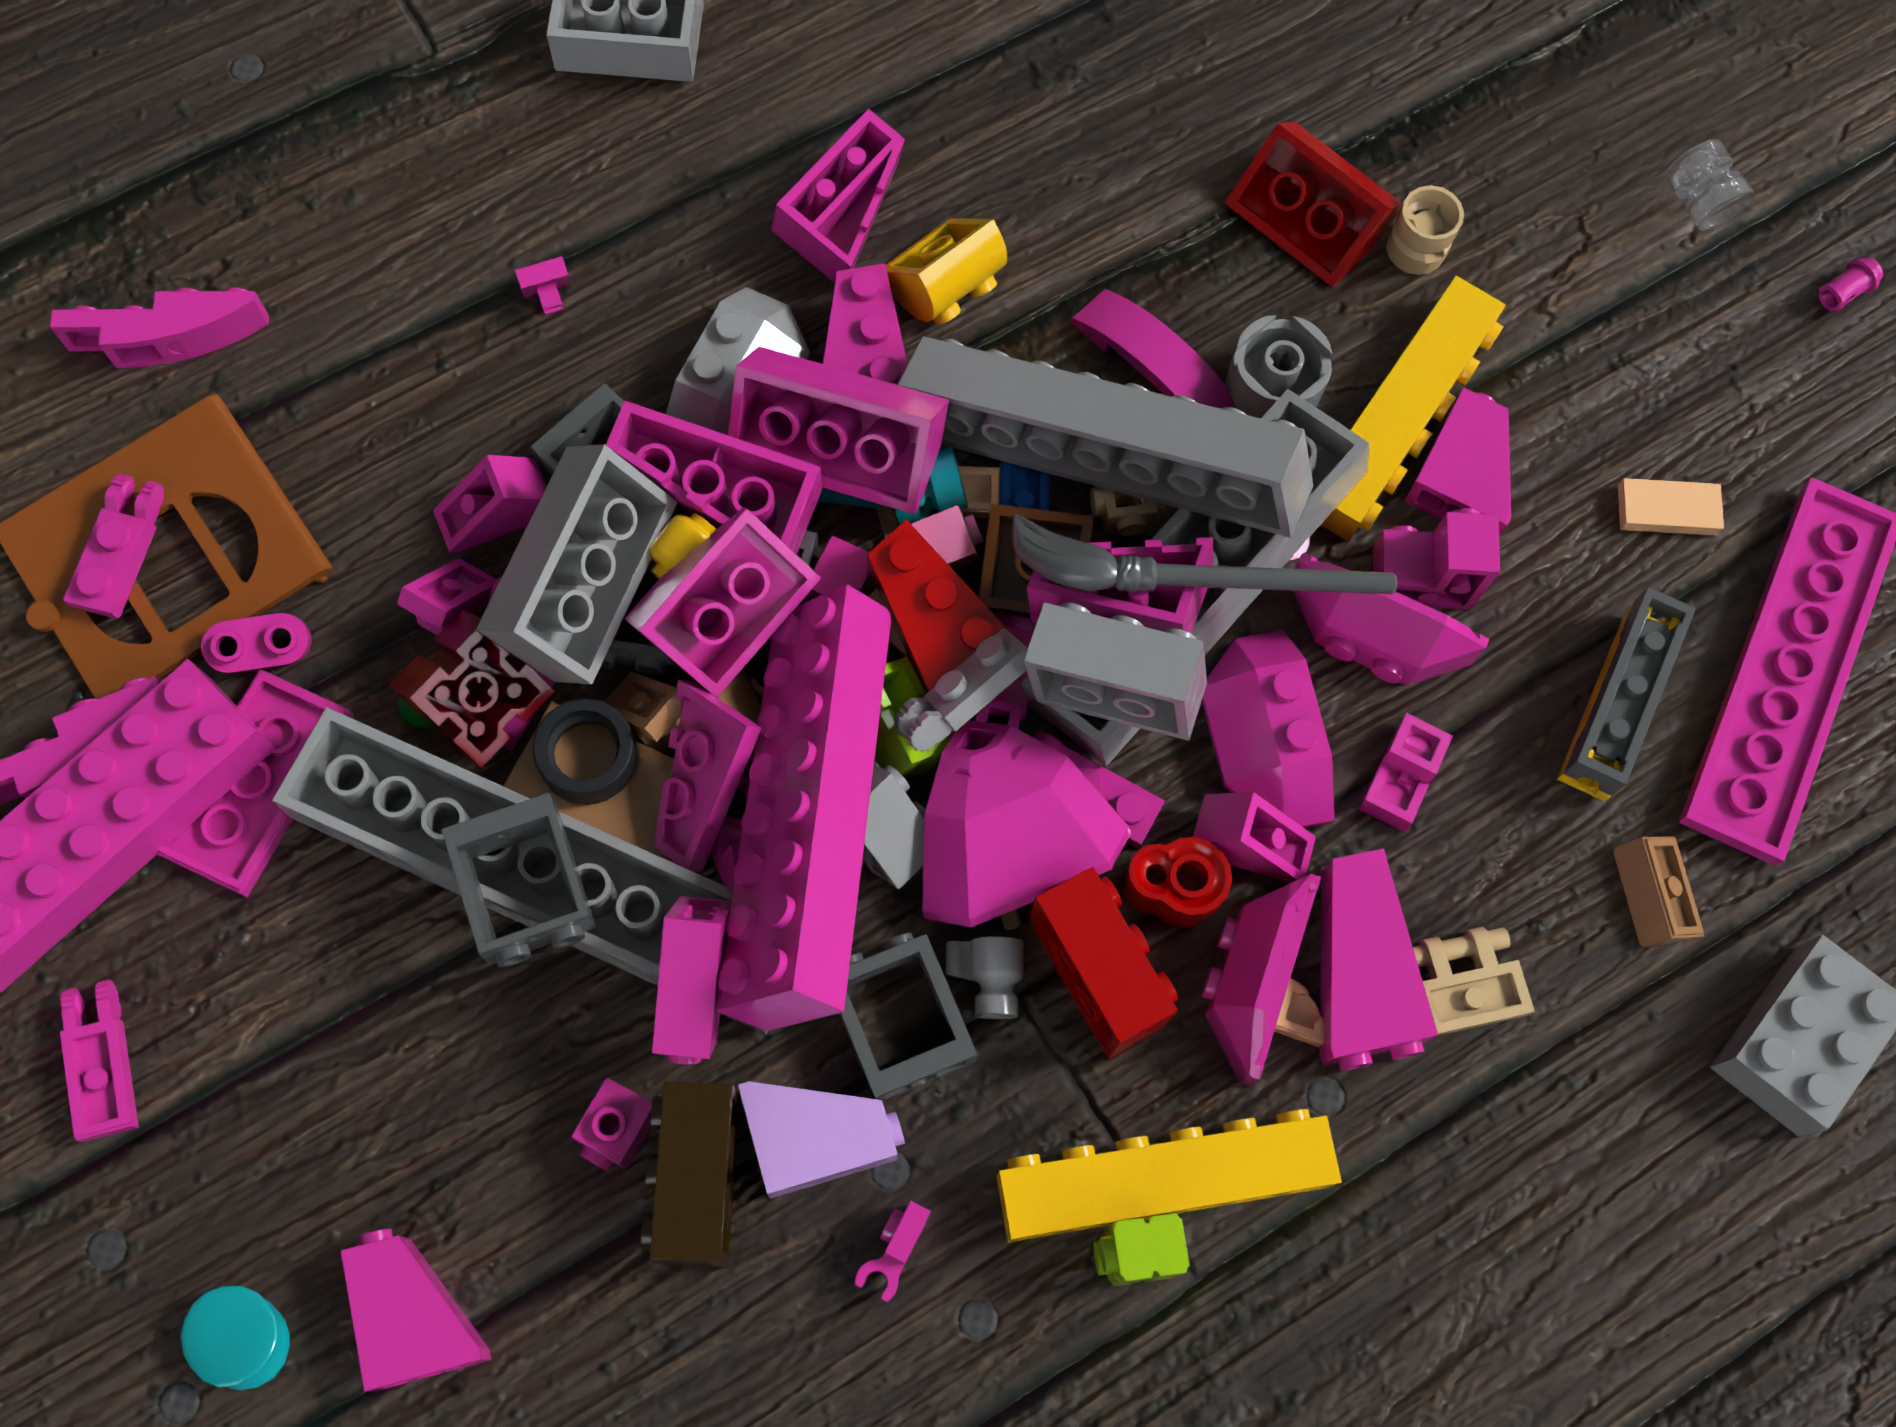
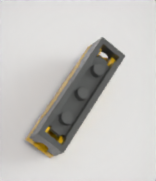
[1557,587,1696,802]

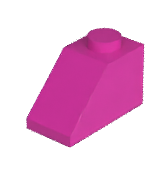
[433,455,547,553]
[1193,792,1316,883]

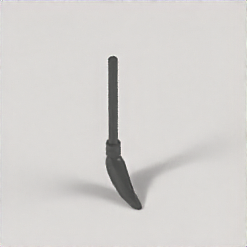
[1012,514,1397,594]

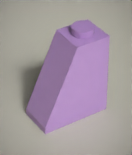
[738,1081,905,1199]

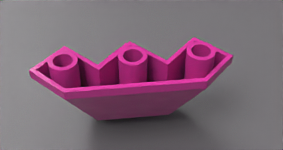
[922,720,1131,927]

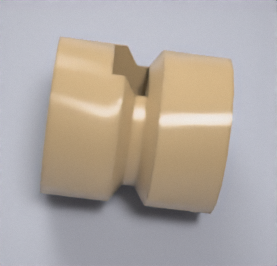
[1386,185,1464,275]

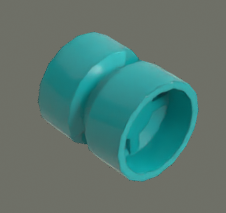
[894,446,969,525]

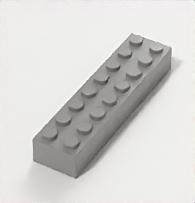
[898,336,1314,538]
[1021,389,1369,766]

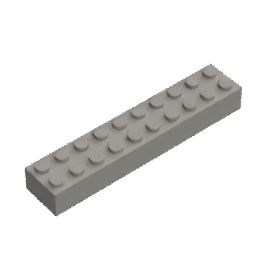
[272,707,768,1035]

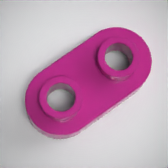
[201,613,312,673]

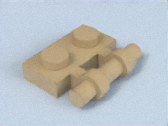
[1413,927,1535,1036]

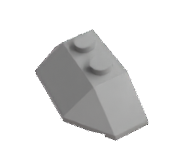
[666,287,811,435]

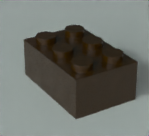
[641,1081,740,1268]

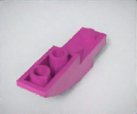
[50,288,269,369]
[0,676,161,805]

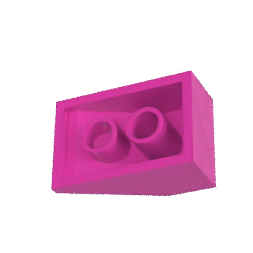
[625,507,821,697]

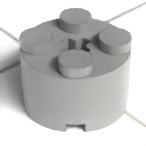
[1225,315,1332,418]

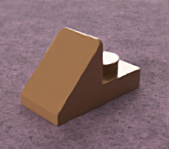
[604,671,683,753]

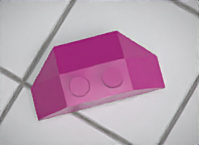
[1293,553,1490,686]
[1202,630,1334,828]
[1201,874,1321,1087]

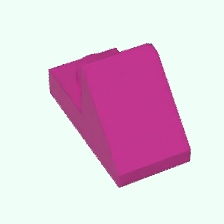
[397,558,496,635]

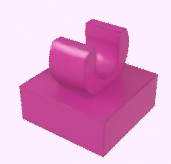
[515,256,570,315]

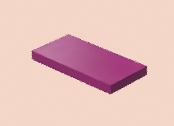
[156,669,354,898]

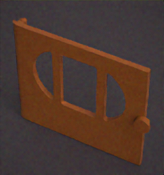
[0,394,334,699]

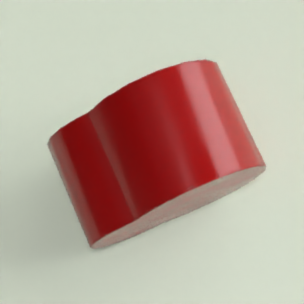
[1122,837,1232,928]

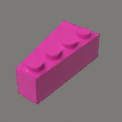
[606,400,822,555]

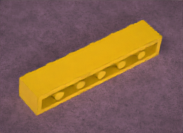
[1321,275,1506,542]
[996,1109,1342,1243]

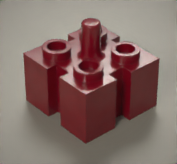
[388,610,554,768]

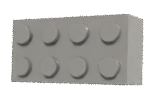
[476,444,678,685]

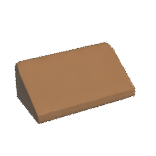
[1613,837,1705,947]

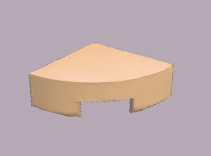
[1274,978,1324,1047]

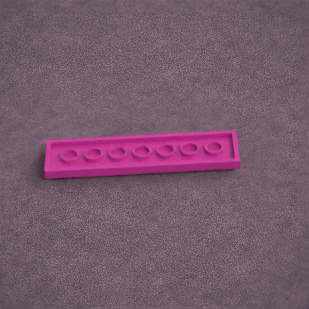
[1678,477,1896,866]

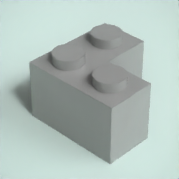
[862,760,926,889]

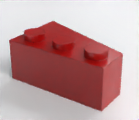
[866,519,1013,695]

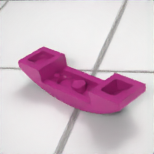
[1071,289,1237,409]

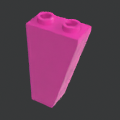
[1319,848,1438,1071]

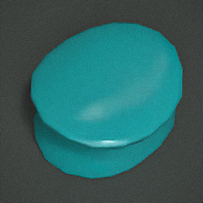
[180,1286,290,1390]

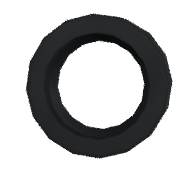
[532,698,638,805]

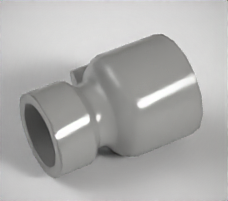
[945,937,1024,1019]

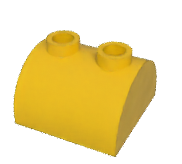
[885,218,1007,325]

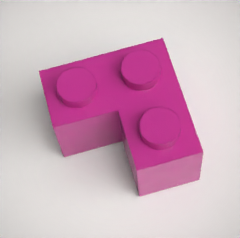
[1372,508,1500,610]

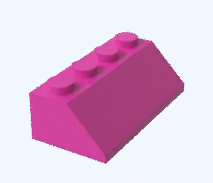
[728,346,949,514]

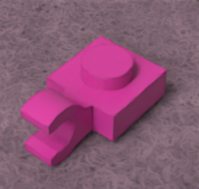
[855,1201,931,1302]

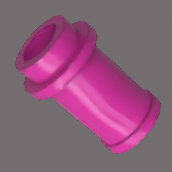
[1818,257,1883,312]

